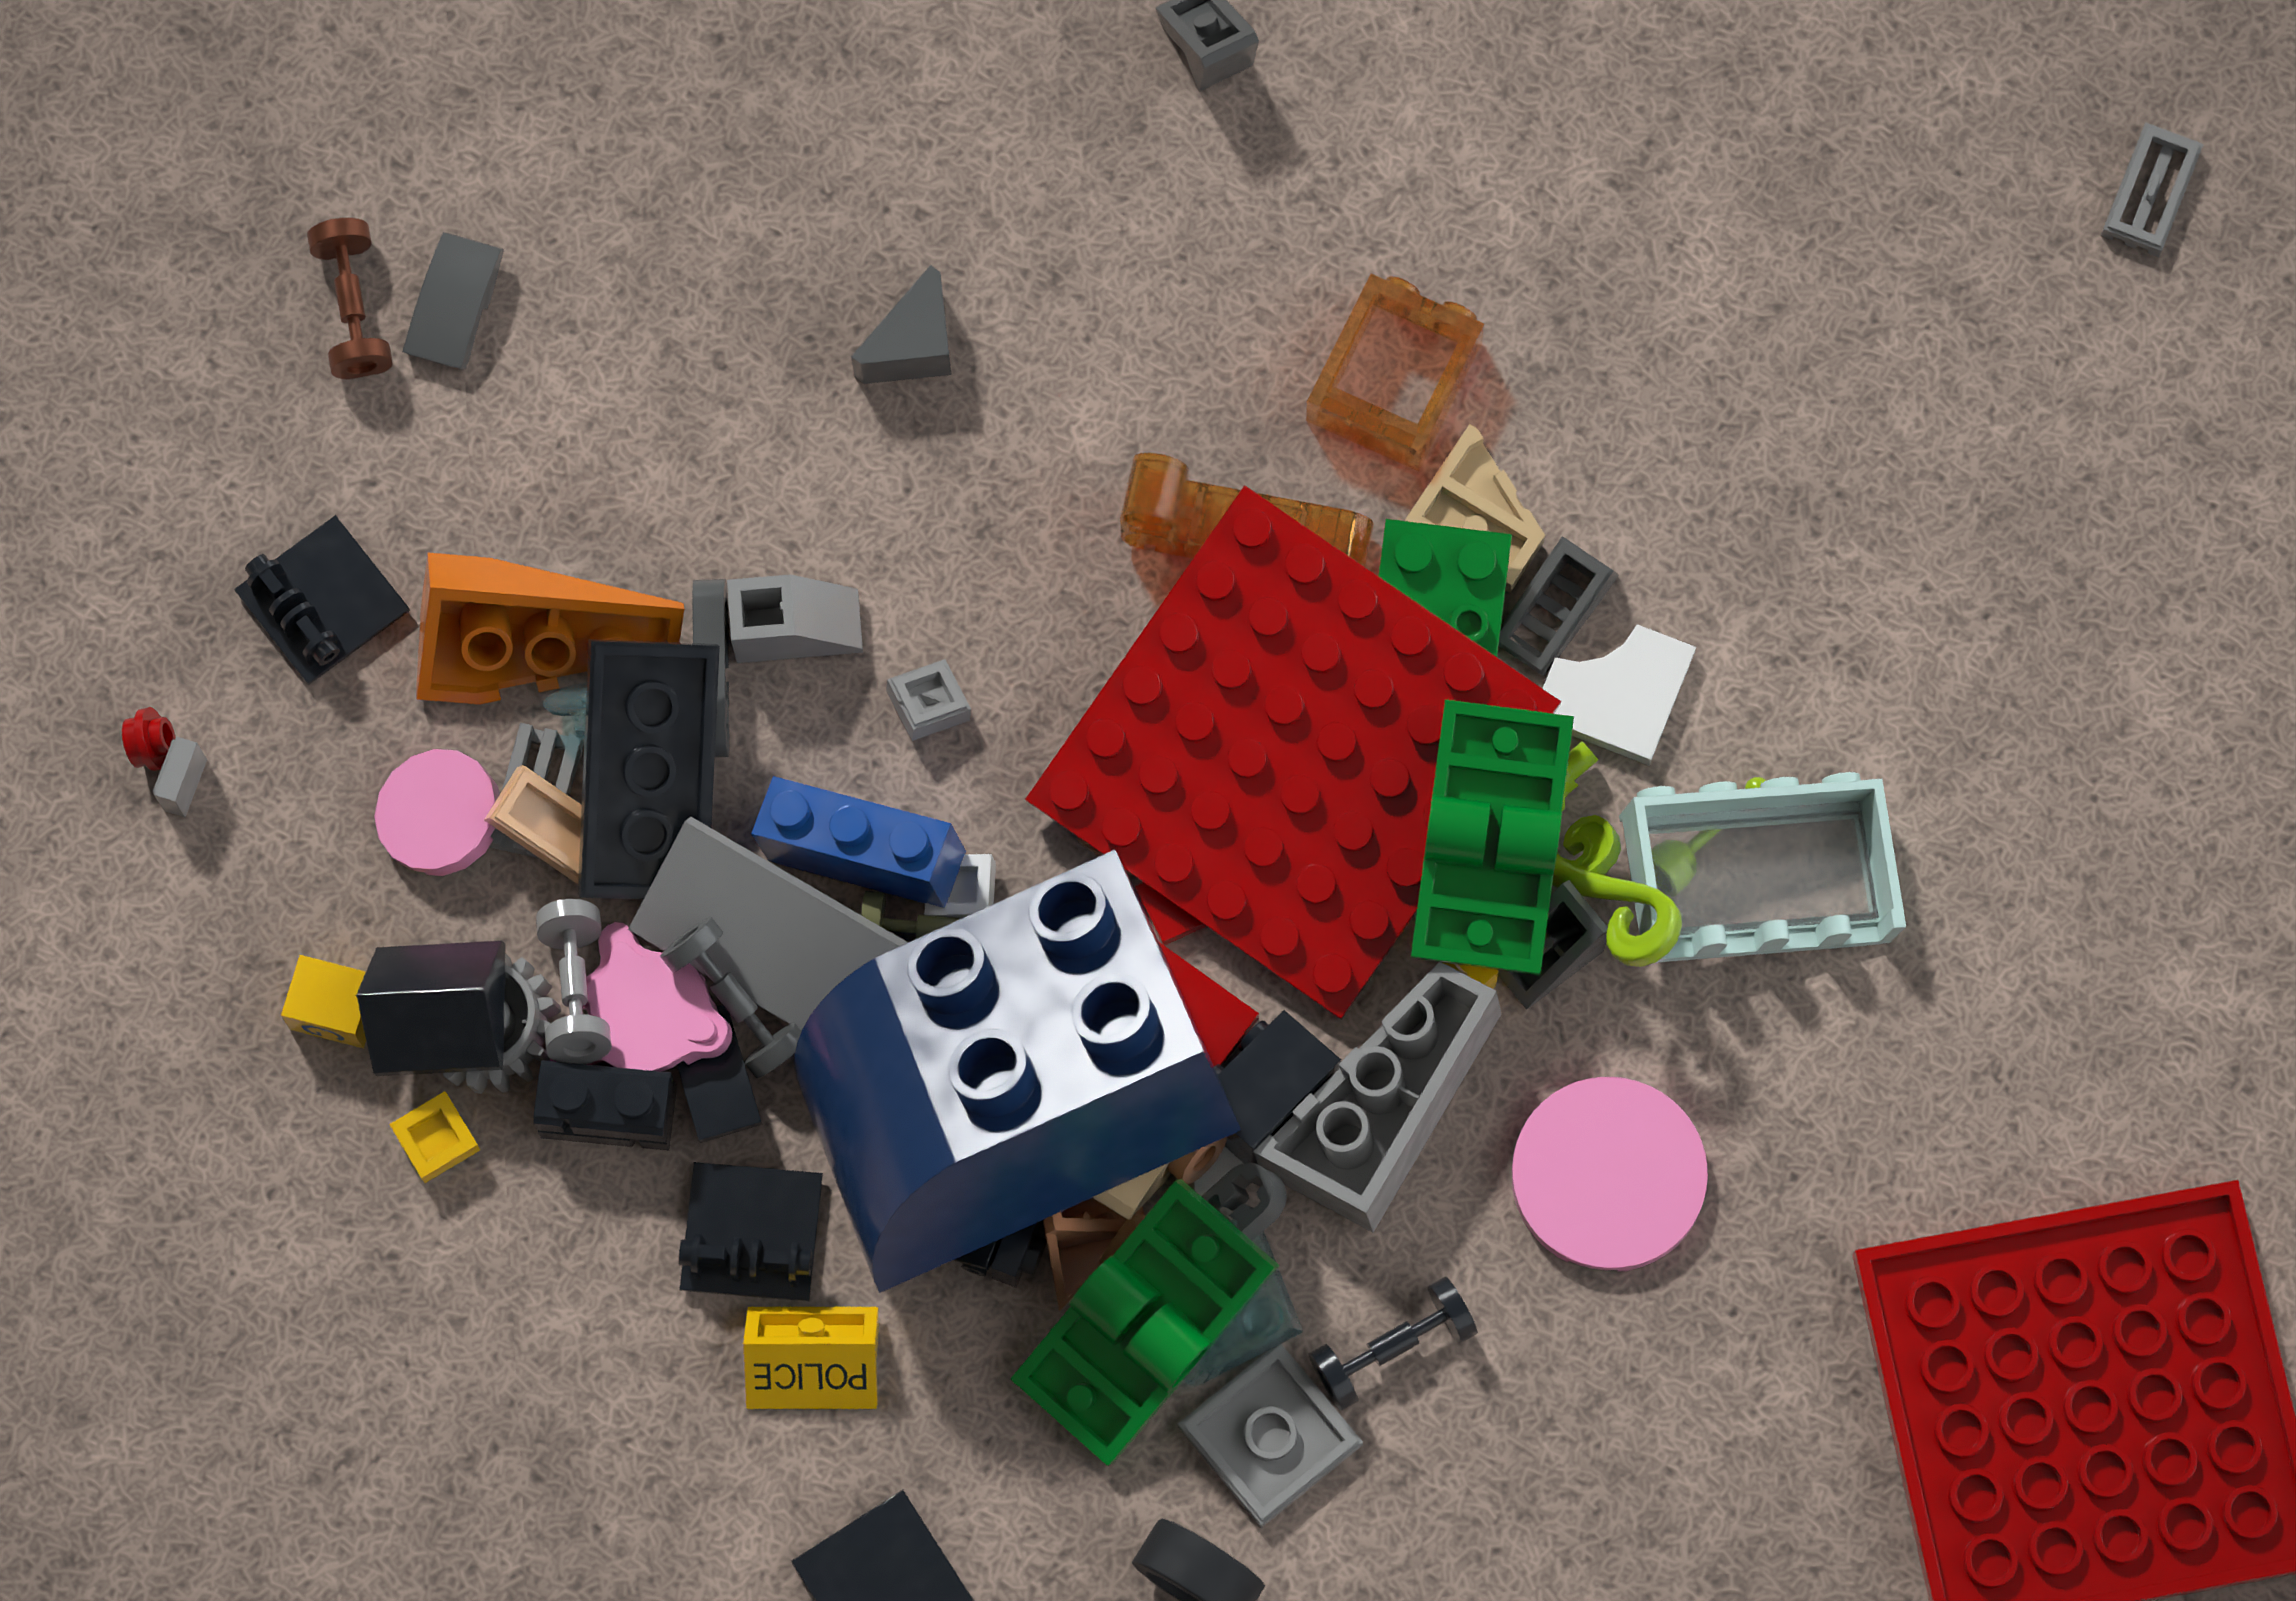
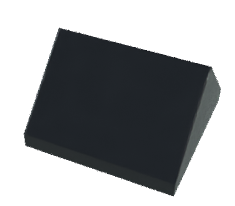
[356,941,506,1076]

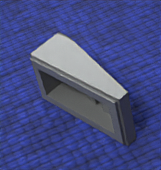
[1498,536,1619,676]

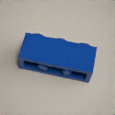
[751,776,966,908]

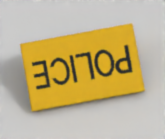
[743,1307,879,1409]

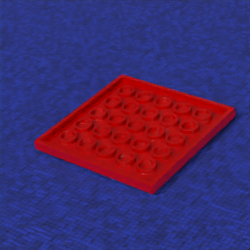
[1025,485,1561,1020]
[1852,1180,2296,1601]

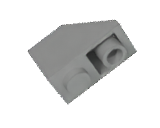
[727,574,863,663]

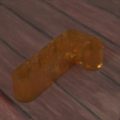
[1120,453,1374,568]

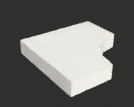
[1543,625,1696,765]

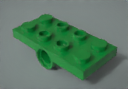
[1378,519,1512,657]
[1411,699,1574,975]
[1010,1179,1280,1466]

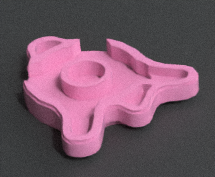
[550,922,732,1072]

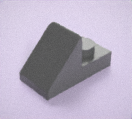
[1155,0,1259,92]

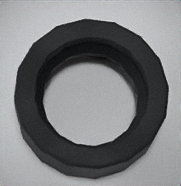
[1132,1518,1265,1601]

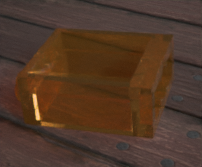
[1306,273,1485,471]

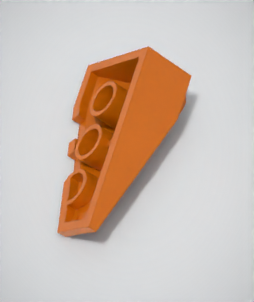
[416,552,685,705]

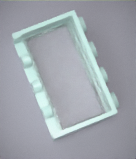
[1619,772,1906,963]

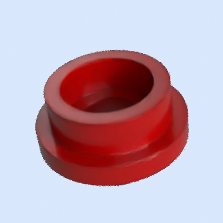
[122,707,176,771]

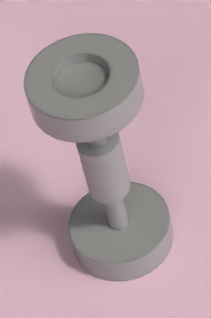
[536,899,612,1064]

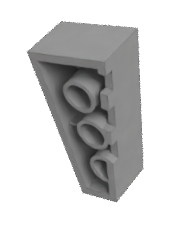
[1253,962,1502,1233]

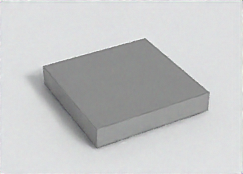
[1178,1342,1363,1528]

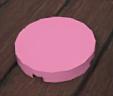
[374,749,500,876]

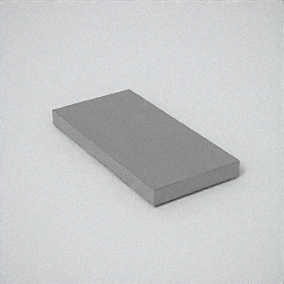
[628,817,908,1031]

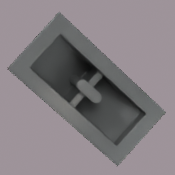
[851,265,951,384]
[1498,880,1608,1009]

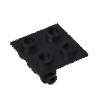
[234,515,410,685]
[679,1162,823,1302]

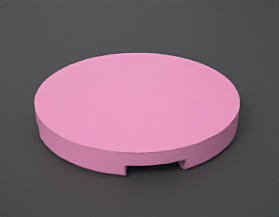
[1512,1077,1708,1272]

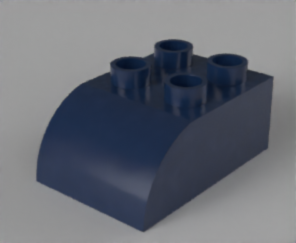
[794,850,1241,1293]

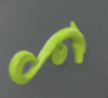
[1552,741,1682,967]

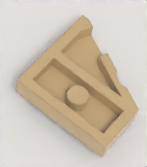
[1405,424,1545,593]

